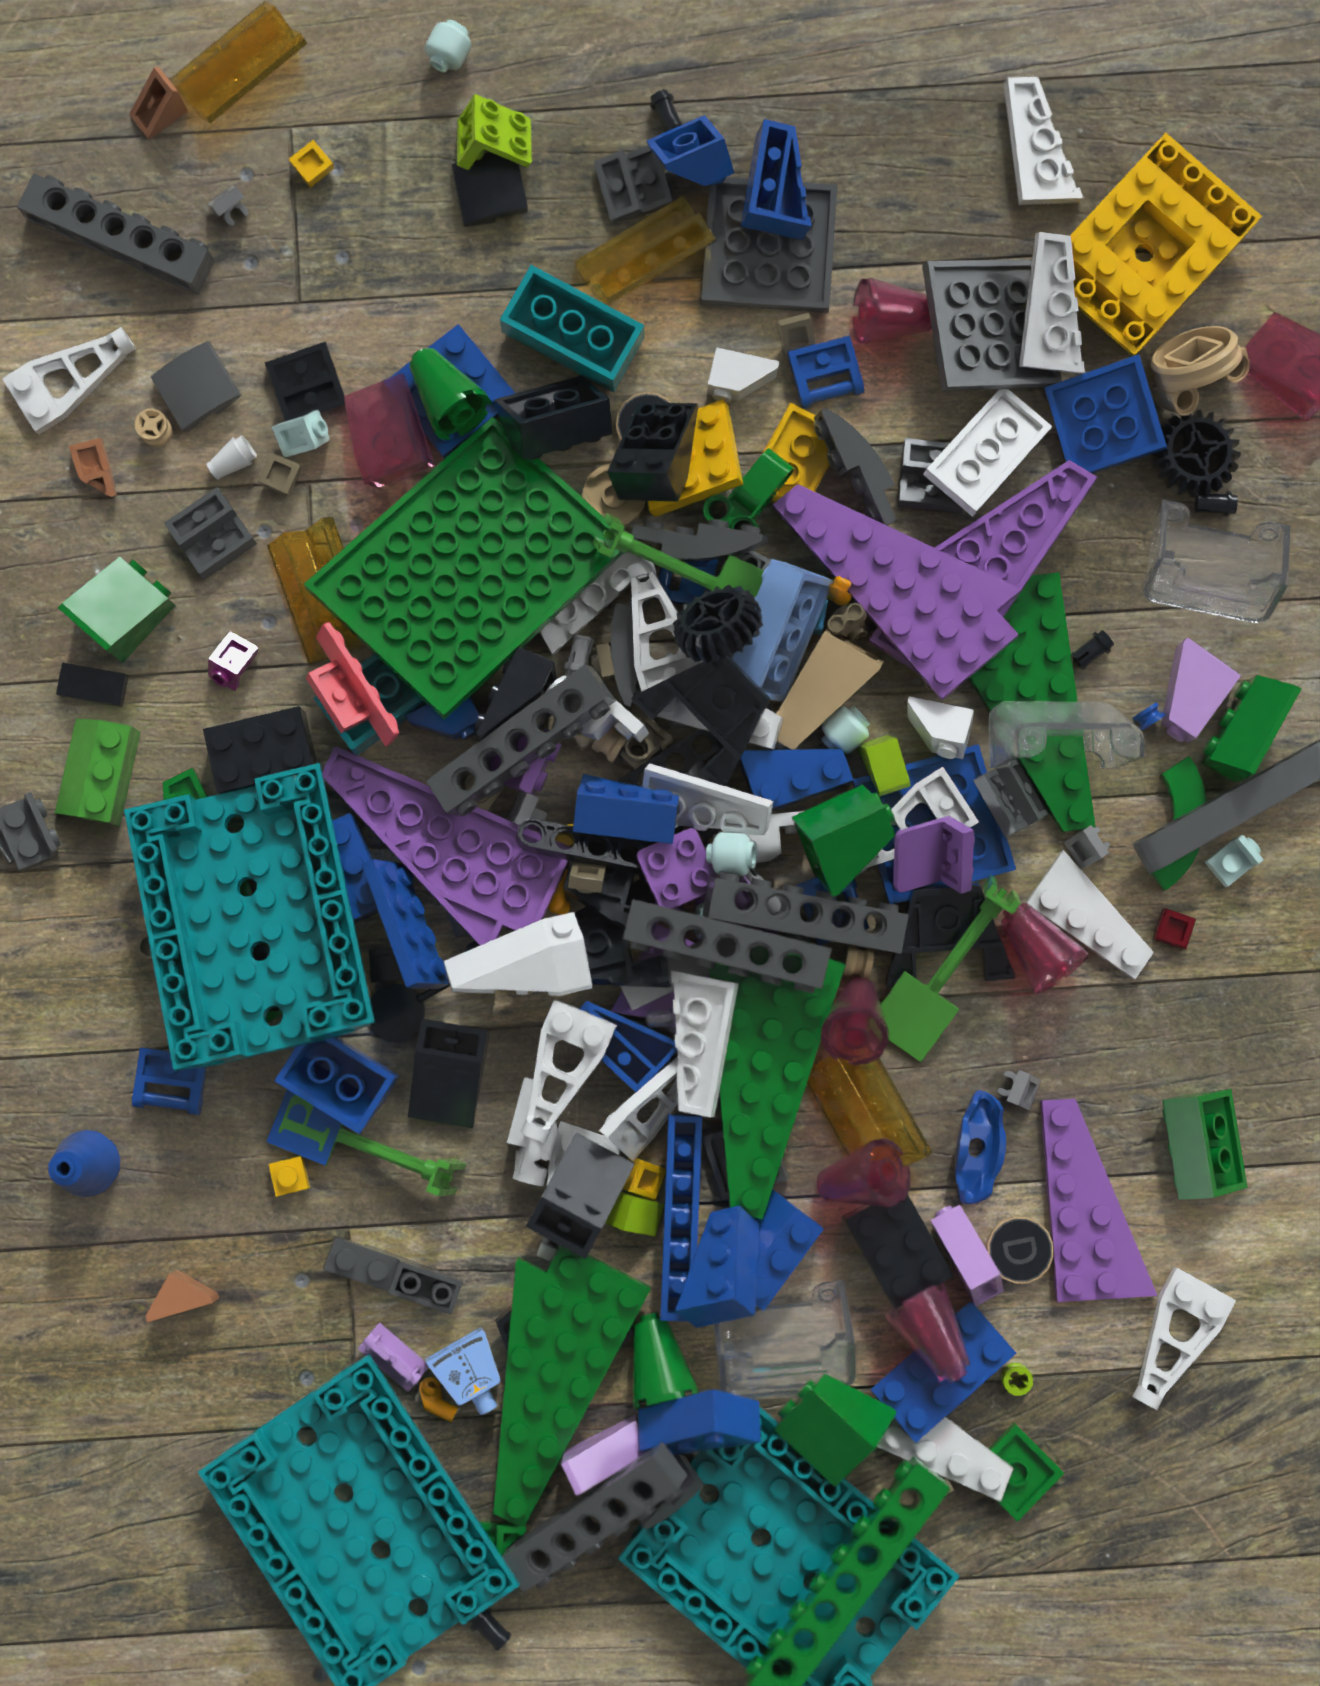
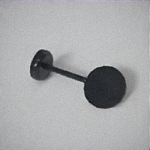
[370,941,479,1042]

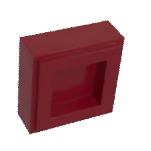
[1152,908,1196,950]

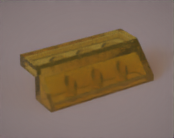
[169,1,308,124]
[574,196,716,306]
[267,517,364,665]
[807,1036,933,1188]

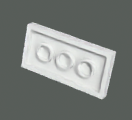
[923,389,1052,517]

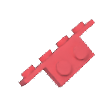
[306,622,399,747]

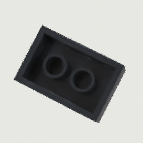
[203,706,317,794]
[842,1184,954,1310]

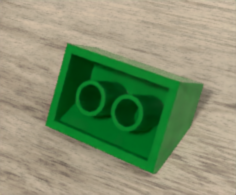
[1202,675,1302,783]
[1162,1089,1248,1200]

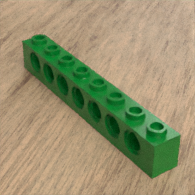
[745,1455,951,1686]

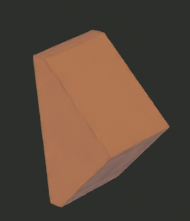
[129,67,188,138]
[146,1270,219,1322]

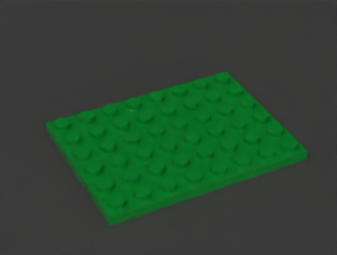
[304,417,624,720]

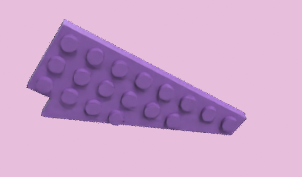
[869,460,1097,695]
[773,484,1021,700]
[322,746,572,946]

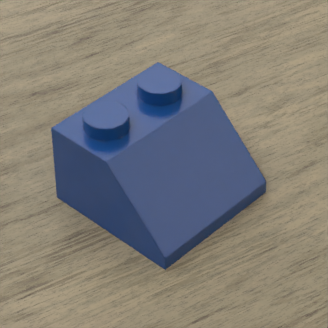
[647,115,735,186]

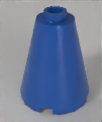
[48,1130,120,1197]

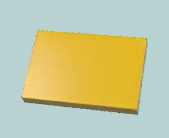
[764,402,830,503]

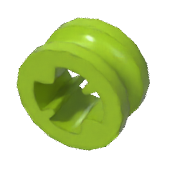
[1001,1362,1033,1396]

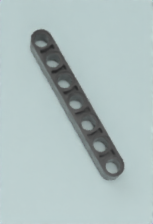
[1132,740,1320,874]

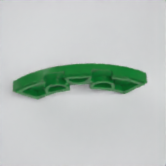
[1150,756,1207,891]

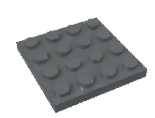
[701,177,837,313]
[922,259,1062,391]

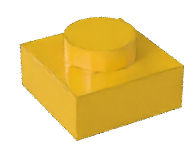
[289,140,335,188]
[268,1156,310,1197]

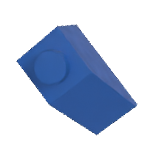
[405,697,479,740]

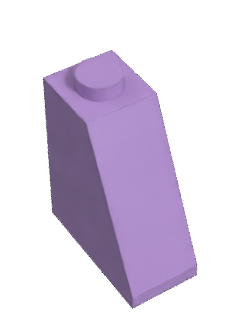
[1161,637,1241,743]
[930,1205,1004,1306]
[561,1414,646,1496]

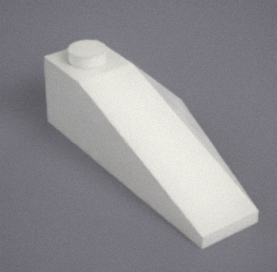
[444,912,592,996]

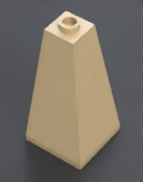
[775,628,884,750]

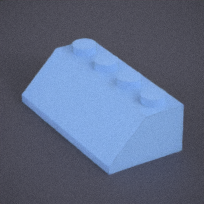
[732,559,834,702]

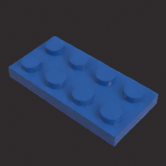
[362,859,449,989]
[870,1301,1017,1444]

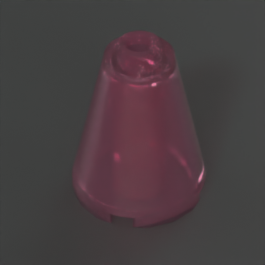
[852,278,932,344]
[1001,902,1088,995]
[821,978,889,1065]
[817,1138,910,1207]
[885,1282,971,1384]

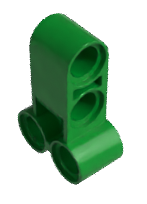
[703,448,795,529]

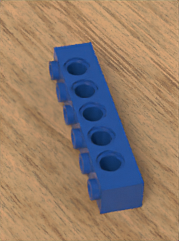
[660,1114,702,1322]

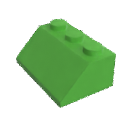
[55,718,141,827]

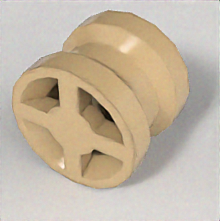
[135,408,173,447]
[591,725,627,764]
[842,944,875,980]

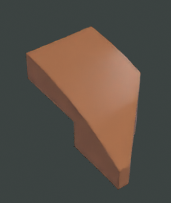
[69,438,117,497]

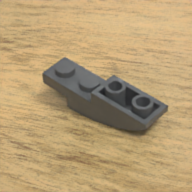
[813,408,896,526]
[632,519,769,561]
[611,577,651,711]
[323,1236,463,1314]

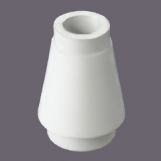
[206,435,257,480]

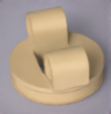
[1150,326,1250,416]

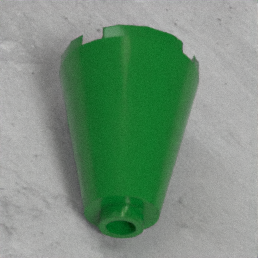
[409,348,491,440]
[632,1313,699,1410]

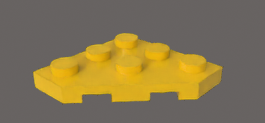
[648,399,743,517]

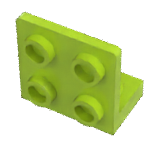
[457,94,532,170]

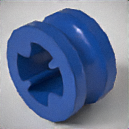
[1132,702,1166,731]

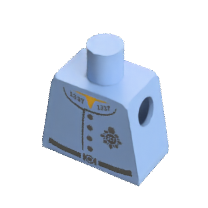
[425,1327,501,1416]

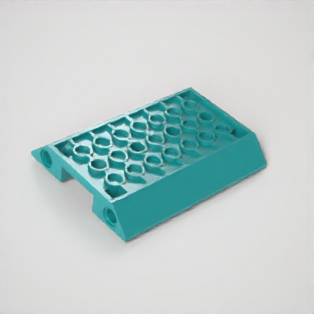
[124,763,375,1071]
[198,1354,520,1686]
[618,1397,960,1686]

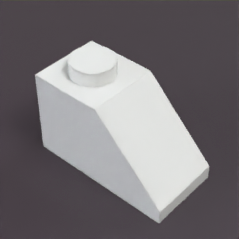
[707,347,779,402]
[907,696,974,759]

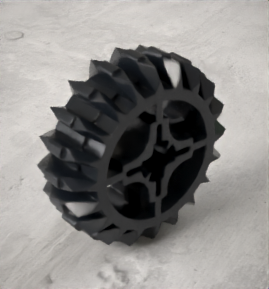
[1151,409,1241,498]
[673,585,763,664]

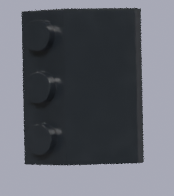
[494,375,613,460]

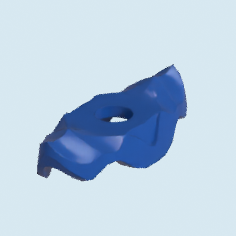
[955,1090,1006,1204]

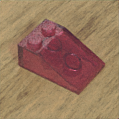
[1244,312,1320,421]
[344,373,435,488]

